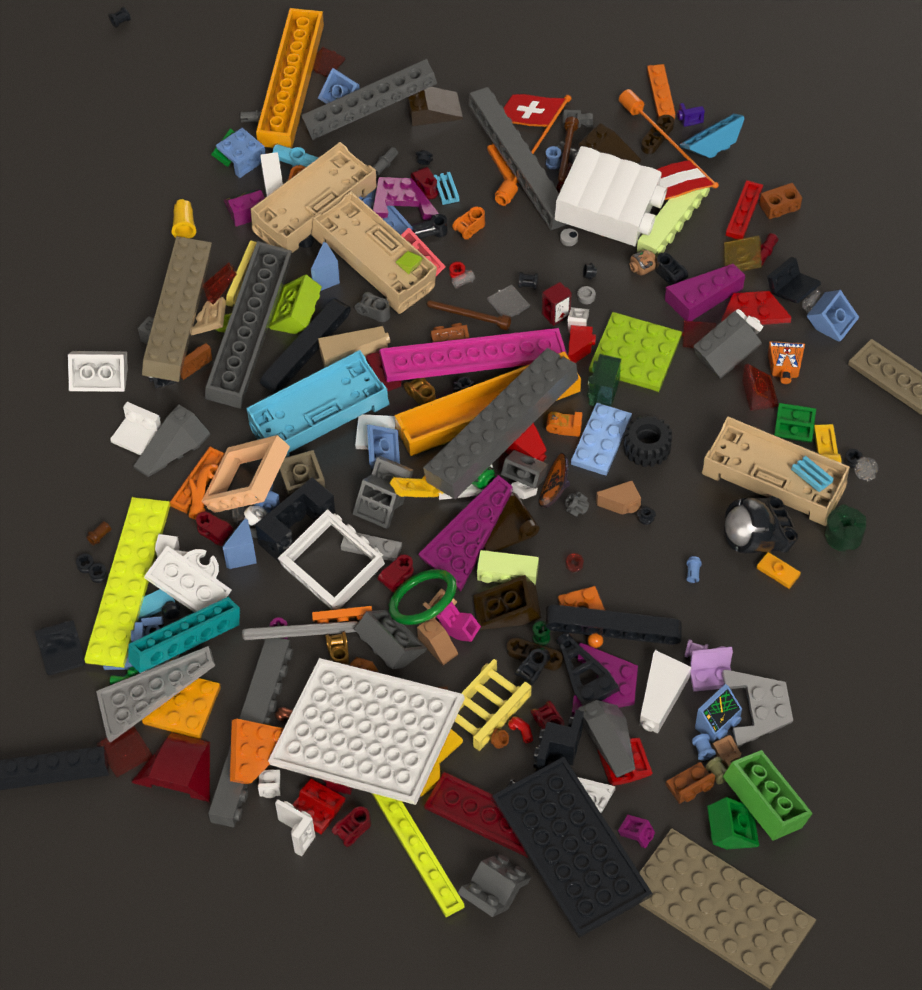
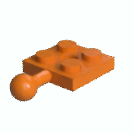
[558,586,605,648]

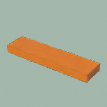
[170,447,225,514]

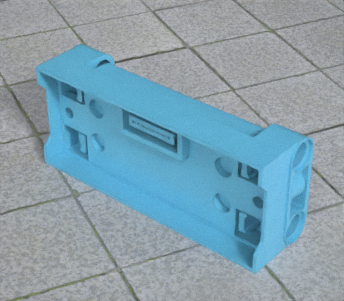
[246,350,390,458]

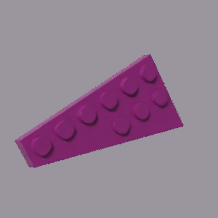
[418,475,513,592]

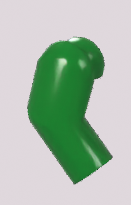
[110,667,139,685]

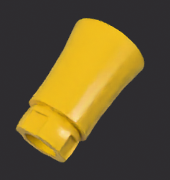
[171,199,196,239]

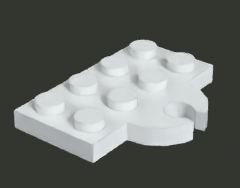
[144,546,232,612]

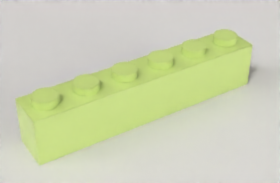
[637,188,710,258]

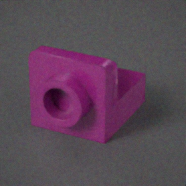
[618,815,655,848]

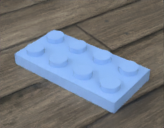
[571,403,632,476]

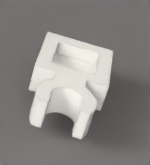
[736,309,764,334]

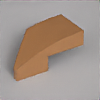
[711,735,741,769]

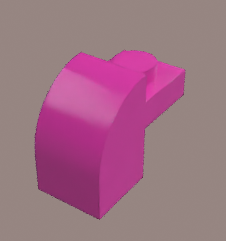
[436,601,481,642]

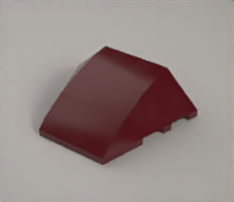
[132,733,210,802]

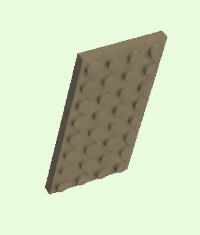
[639,828,816,989]

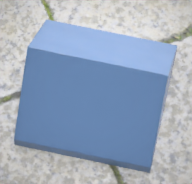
[318,68,360,104]
[311,242,340,291]
[367,425,400,469]
[223,519,257,569]

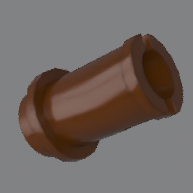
[86,521,111,545]

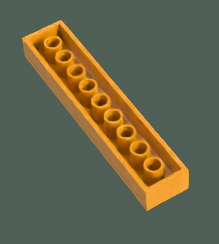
[256,8,324,148]

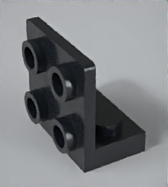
[767,257,821,304]

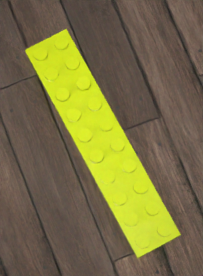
[84,497,170,668]

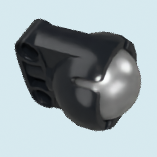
[724,496,799,554]

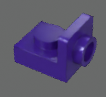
[677,103,705,127]

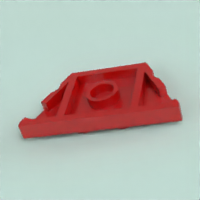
[721,291,791,325]

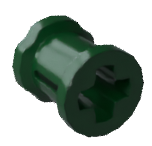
[532,621,550,646]

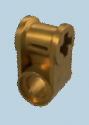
[404,378,436,406]
[325,631,349,665]

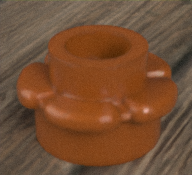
[490,729,509,749]

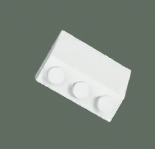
[68,351,128,391]

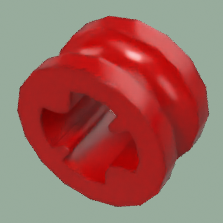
[449,262,466,280]

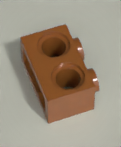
[759,183,802,219]

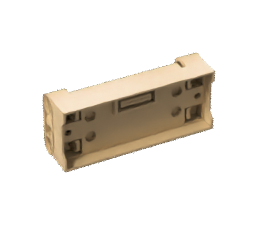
[251,142,377,253]
[312,191,437,314]
[702,417,850,526]

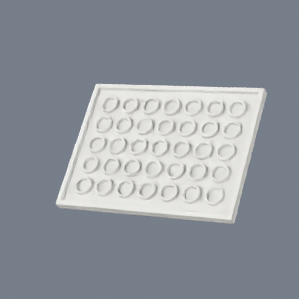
[268,658,465,805]

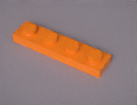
[647,64,676,119]

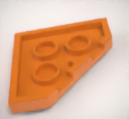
[230,719,284,784]

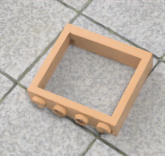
[201,435,290,513]

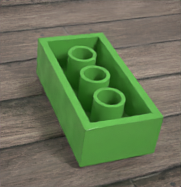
[723,750,813,841]

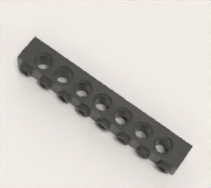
[301,59,438,140]

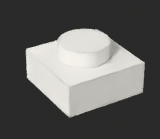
[511,481,538,499]

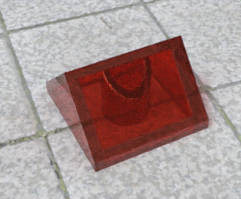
[742,364,779,411]

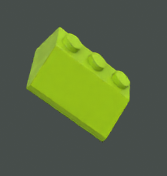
[269,275,322,334]

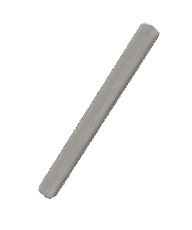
[242,621,359,640]

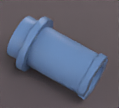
[686,556,702,583]

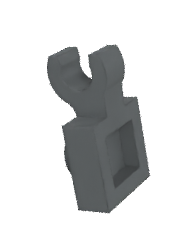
[563,110,593,128]

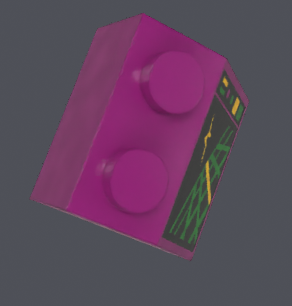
[224,189,265,226]

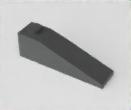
[133,405,210,477]
[578,700,635,777]

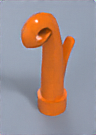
[189,464,219,520]

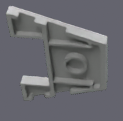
[722,670,793,747]

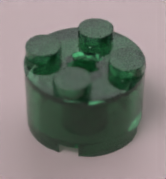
[825,505,866,551]

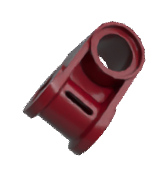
[411,167,438,200]
[196,512,234,546]
[378,554,414,592]
[531,700,564,729]
[332,806,371,847]

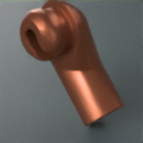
[275,707,293,721]

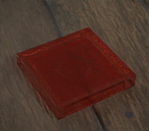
[96,726,152,778]

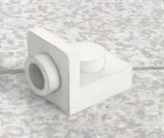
[258,770,280,798]

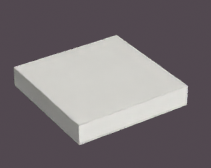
[355,415,395,450]

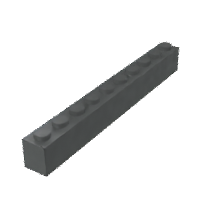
[468,87,567,230]
[208,638,293,828]

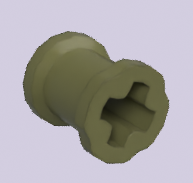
[705,757,727,784]

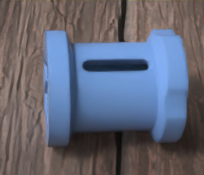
[546,146,561,170]
[692,734,716,761]

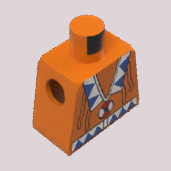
[768,342,805,384]

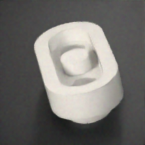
[244,506,268,526]

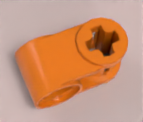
[452,206,485,240]

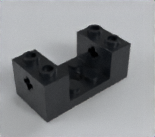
[255,477,336,563]

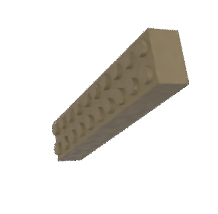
[142,236,212,382]

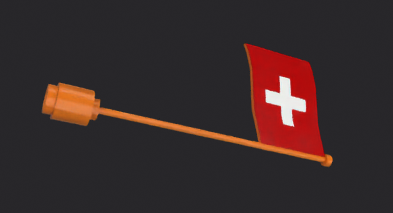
[495,94,572,206]

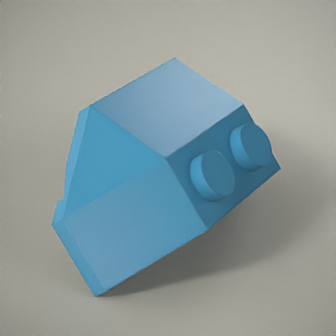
[680,114,745,158]

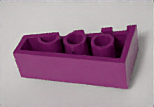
[665,264,745,323]

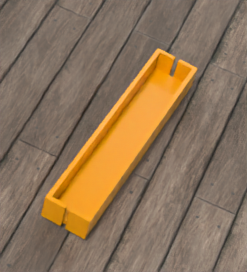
[394,351,581,456]

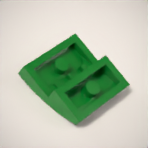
[774,403,816,443]

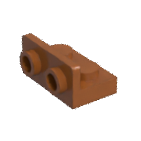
[430,323,469,343]
[181,343,212,380]
[666,762,715,804]

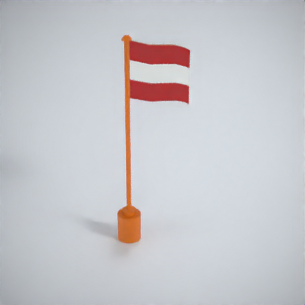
[619,89,719,200]

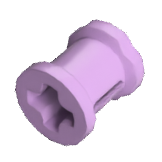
[685,640,709,658]

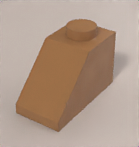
[596,481,641,515]
[417,617,458,666]

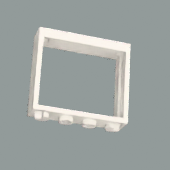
[278,510,385,610]

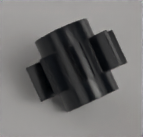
[453,377,475,393]

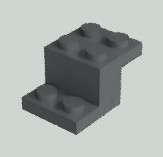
[353,456,414,529]
[458,854,531,917]

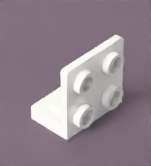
[110,402,161,455]
[275,800,316,856]

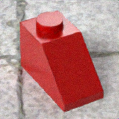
[568,325,596,363]

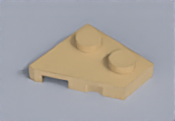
[191,297,226,336]

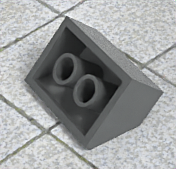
[693,311,762,379]
[354,610,428,669]

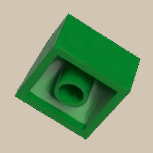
[707,797,759,850]

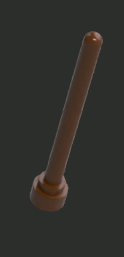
[558,117,579,182]
[427,300,511,331]

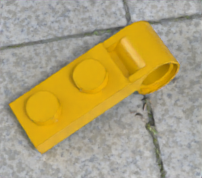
[814,424,841,463]
[390,476,444,497]

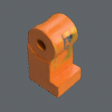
[546,412,582,437]

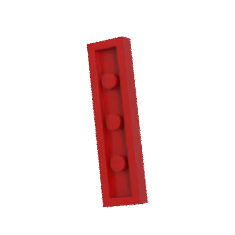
[726,180,763,241]

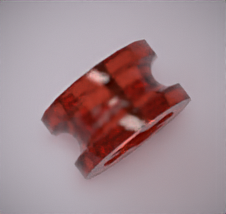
[566,553,584,572]

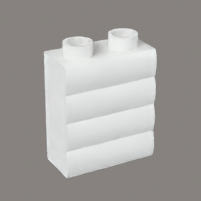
[555,146,667,246]

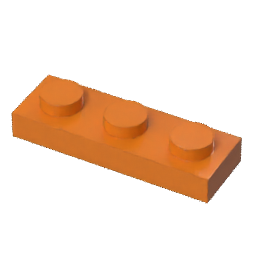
[312,606,372,624]

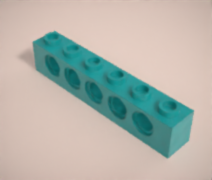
[128,597,240,673]

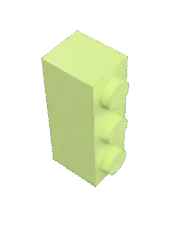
[477,550,539,585]

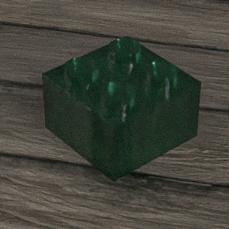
[587,354,622,407]

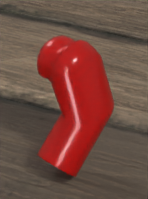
[508,717,533,743]

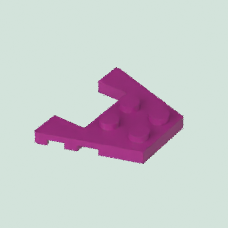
[373,177,439,220]
[572,643,638,716]

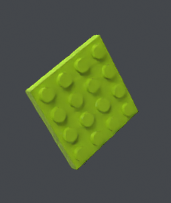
[589,312,682,392]

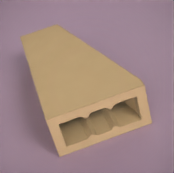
[318,326,390,368]

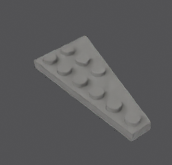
[96,646,215,743]

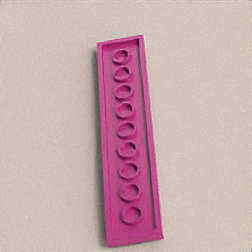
[379,328,568,382]

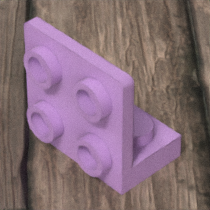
[690,646,733,692]

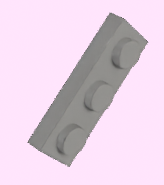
[341,532,402,562]

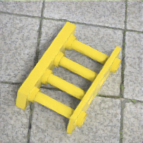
[455,659,531,751]

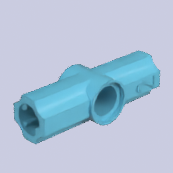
[272,144,319,168]

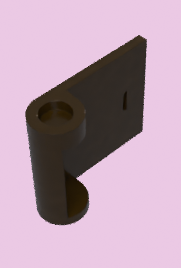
[484,493,540,552]

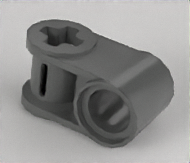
[355,292,391,322]

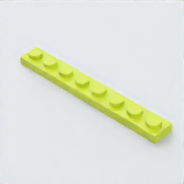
[371,793,465,917]

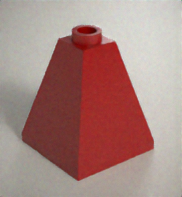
[504,423,547,462]

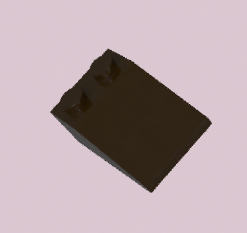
[407,87,463,126]
[579,123,641,164]
[473,575,541,630]

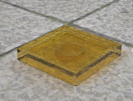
[724,236,762,271]

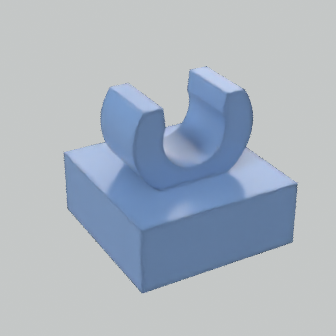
[141,616,164,635]

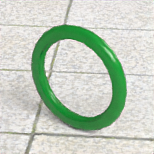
[389,569,457,625]

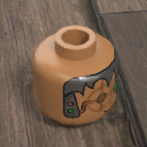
[629,249,657,276]

